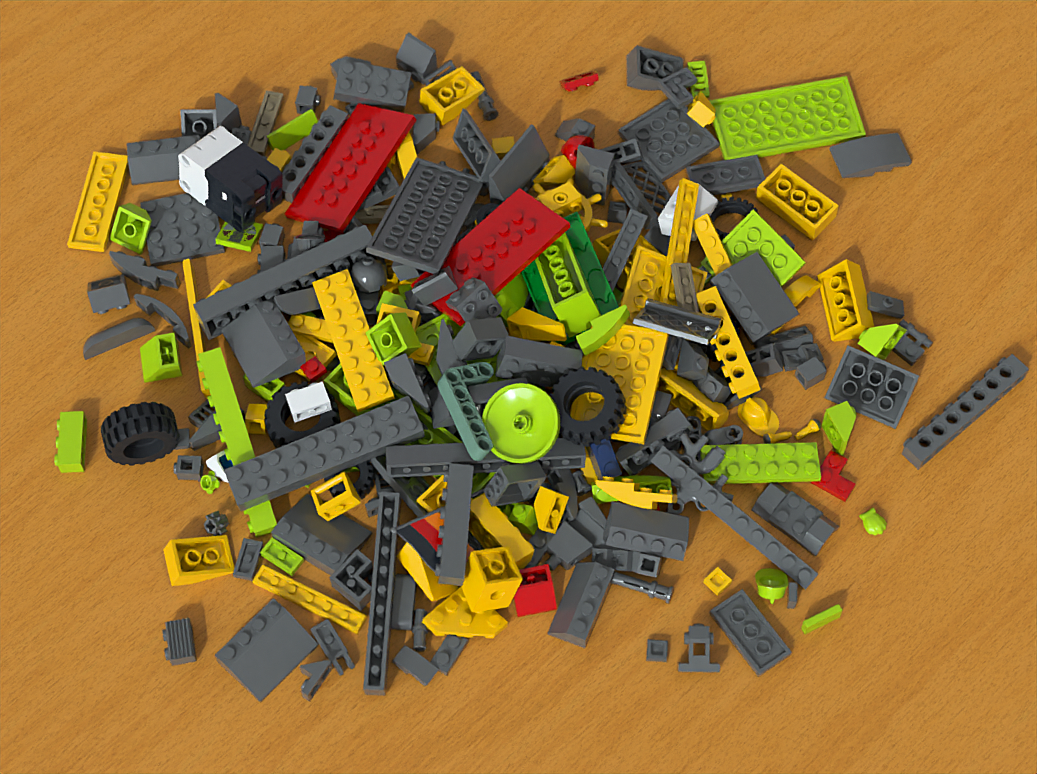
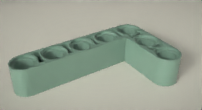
[437,362,494,461]

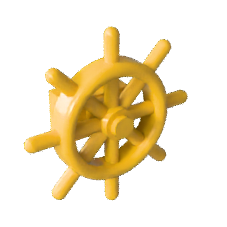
[533,179,608,233]

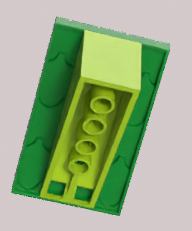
[521,211,619,345]

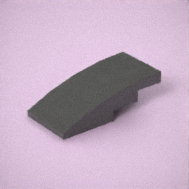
[829,133,912,178]
[357,166,400,211]

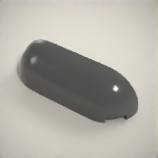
[274,287,321,315]
[83,318,156,360]

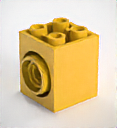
[461,546,522,613]

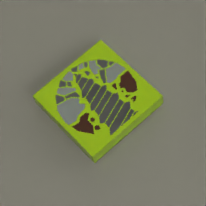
[216,222,263,252]

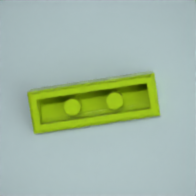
[267,109,318,150]

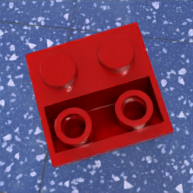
[513,564,557,618]

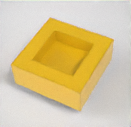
[703,567,732,596]

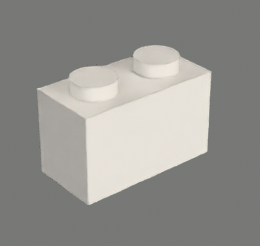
[285,382,332,422]

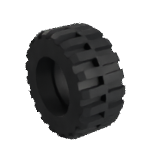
[549,367,626,446]
[264,381,341,448]
[101,402,180,466]

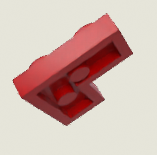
[811,450,856,502]

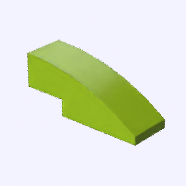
[575,304,630,356]

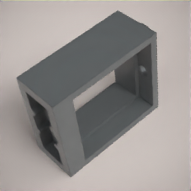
[483,462,547,506]

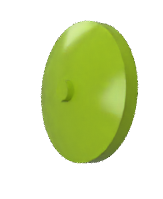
[482,383,560,464]

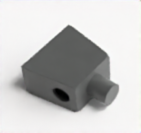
[545,521,593,571]

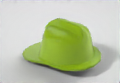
[755,568,789,604]

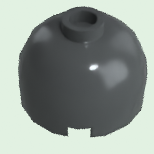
[350,257,387,292]

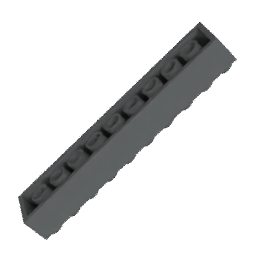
[193,225,378,340]
[224,396,425,512]

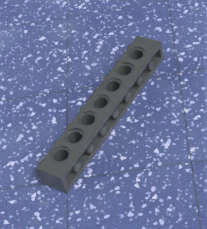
[902,354,1029,470]

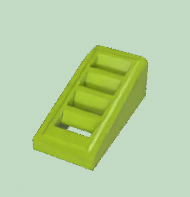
[687,61,710,98]

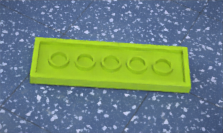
[700,442,821,484]

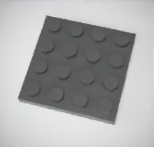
[618,99,719,183]
[140,193,225,267]

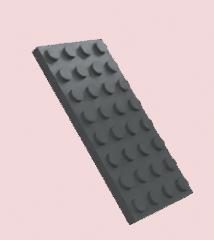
[366,157,485,275]

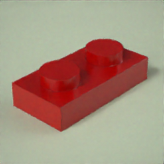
[560,71,599,92]

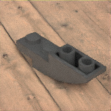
[109,251,180,291]

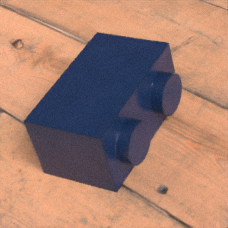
[585,439,622,480]

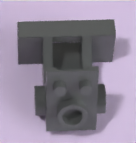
[677,624,720,672]

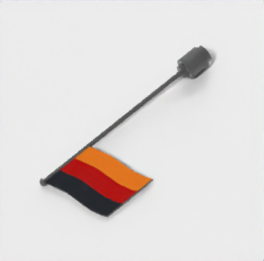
[391,470,549,572]

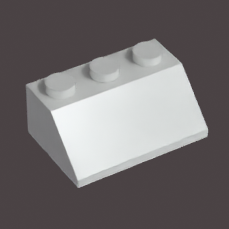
[658,183,718,241]

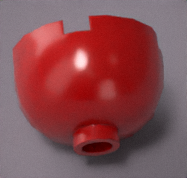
[561,135,595,170]

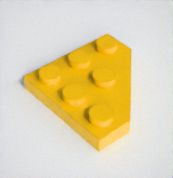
[422,587,508,638]

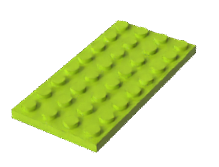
[709,76,866,160]

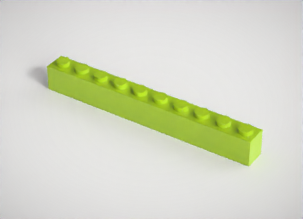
[196,347,277,538]

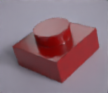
[300,356,327,383]

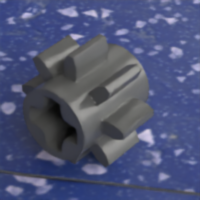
[204,511,229,536]

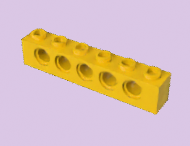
[696,286,760,399]

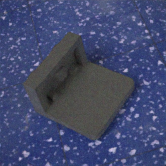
[445,277,502,322]

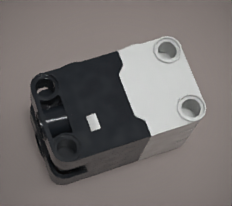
[178,126,283,233]

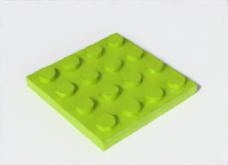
[700,209,806,287]

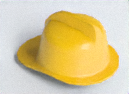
[737,397,779,437]

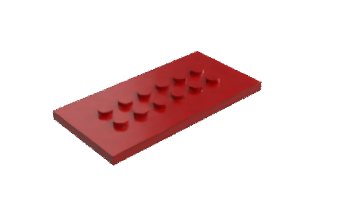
[284,103,416,233]
[411,188,571,326]

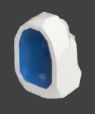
[206,451,233,483]

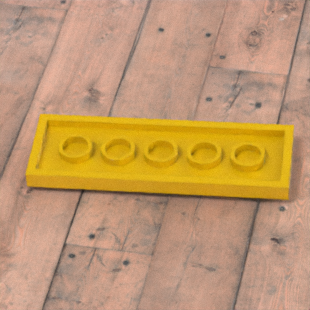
[67,152,129,252]

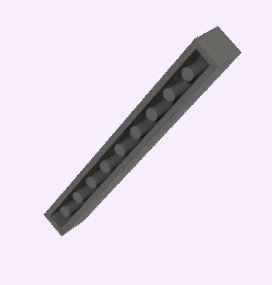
[386,438,586,478]
[363,492,401,696]

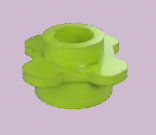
[200,471,220,494]

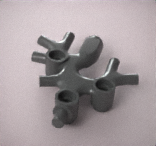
[665,433,734,514]

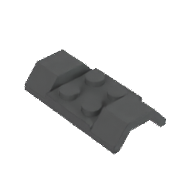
[752,482,839,556]

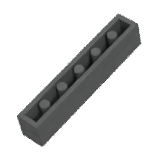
[435,463,474,586]

